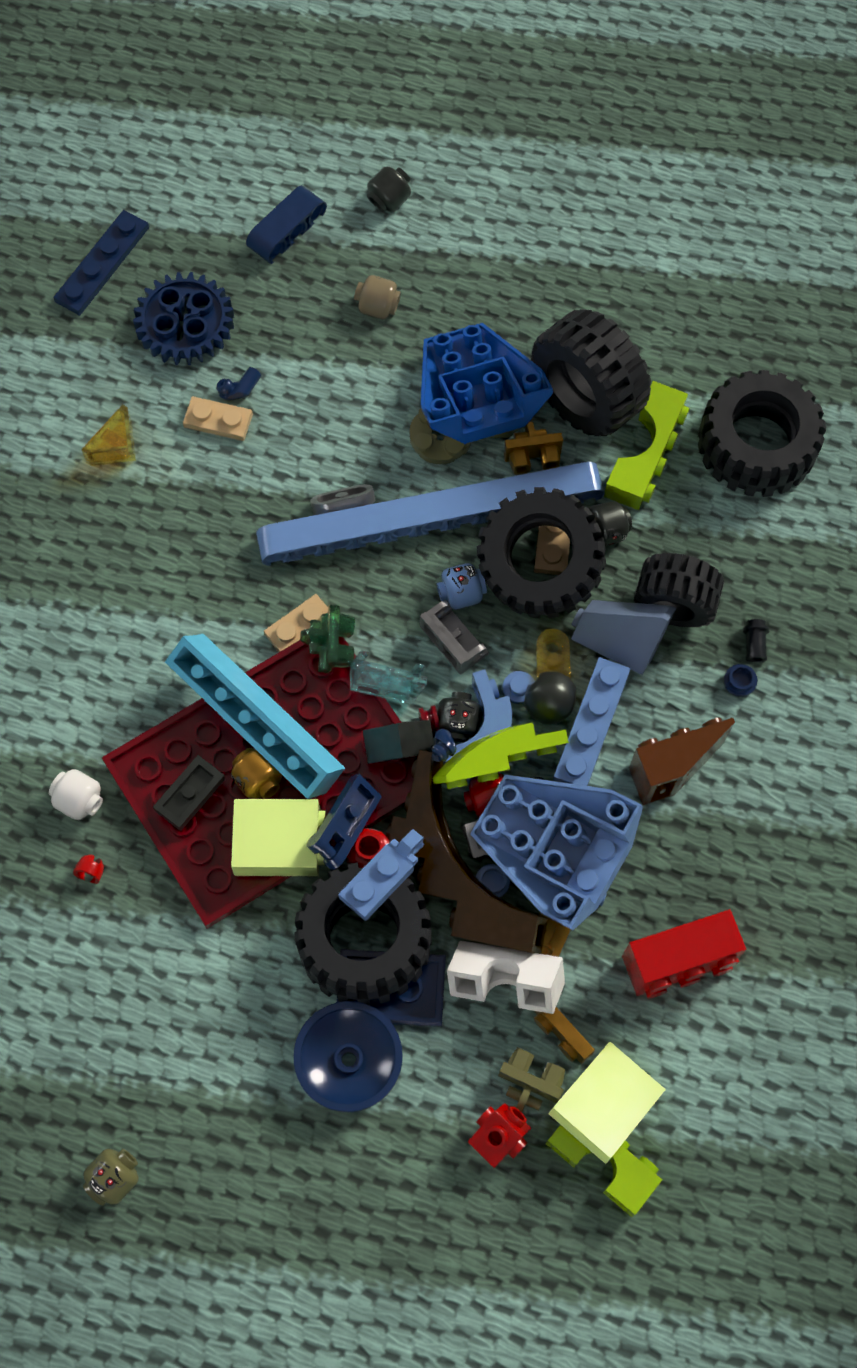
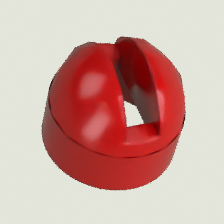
[73,855,104,884]

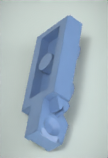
[338,829,424,921]

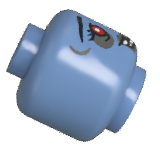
[436,563,487,610]

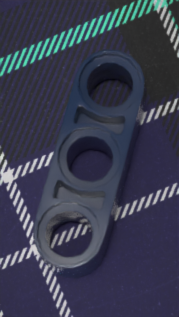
[246,185,327,264]

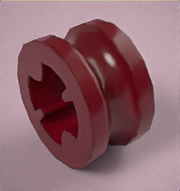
[418,705,439,733]

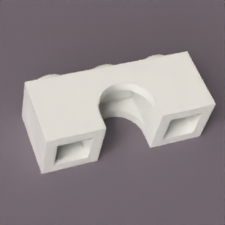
[447,941,565,1014]

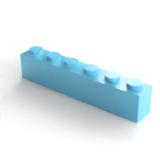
[165,634,345,799]

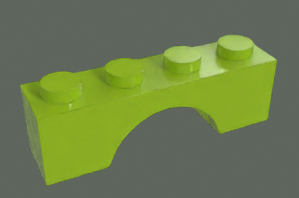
[603,381,690,510]

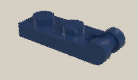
[307,774,382,870]

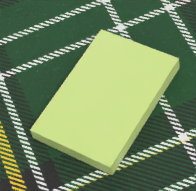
[548,1042,666,1164]

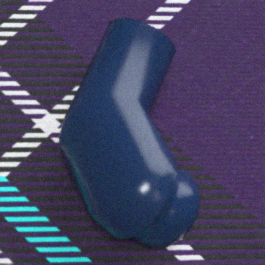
[216,367,261,401]
[432,729,457,761]

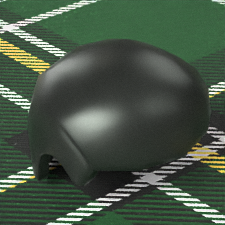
[524,672,576,725]

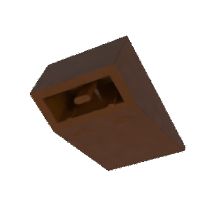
[629,718,735,805]

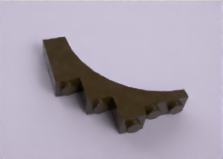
[386,750,548,953]

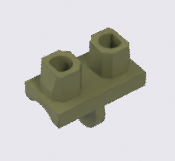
[498,1047,565,1112]

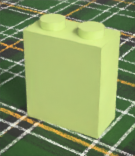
[231,799,326,876]

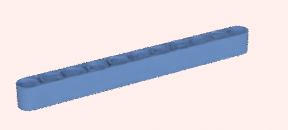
[256,462,605,566]

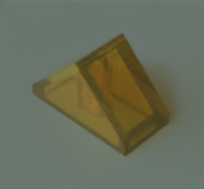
[81,404,136,466]

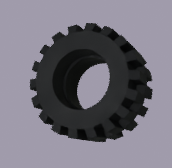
[634,553,724,627]

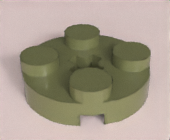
[409,408,471,465]

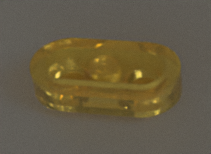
[536,629,571,678]

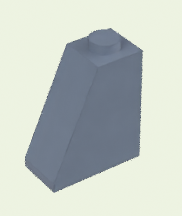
[571,600,676,675]

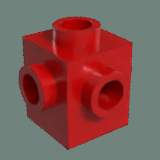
[468,1103,532,1168]

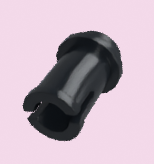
[743,619,769,662]

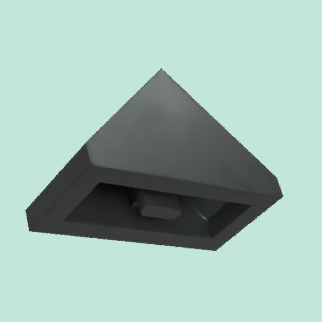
[363,720,434,764]

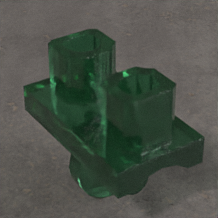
[300,604,355,673]

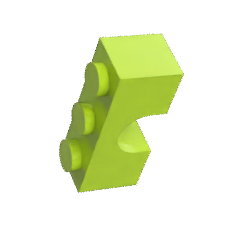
[546,1124,663,1217]

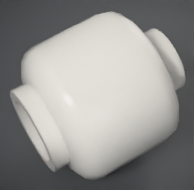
[49,769,103,820]

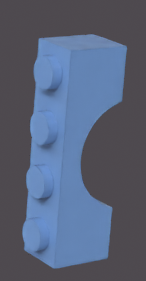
[553,657,631,786]

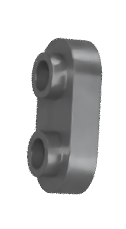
[310,484,375,515]

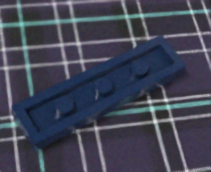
[53,210,149,316]

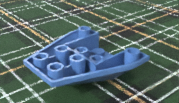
[470,775,643,931]

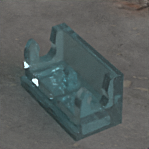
[350,650,427,704]

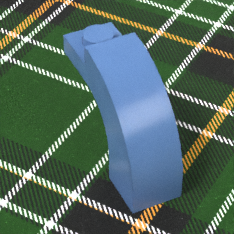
[443,669,512,789]

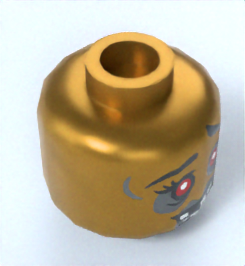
[231,748,282,799]

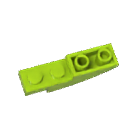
[433,722,569,789]

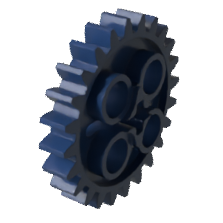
[133,272,235,365]

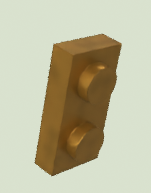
[534,1007,595,1064]

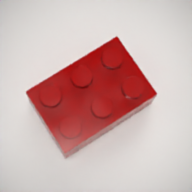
[622,909,747,999]

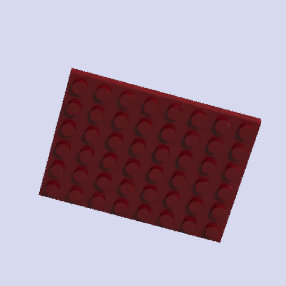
[102,621,418,929]

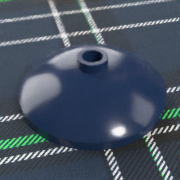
[293,1001,403,1113]

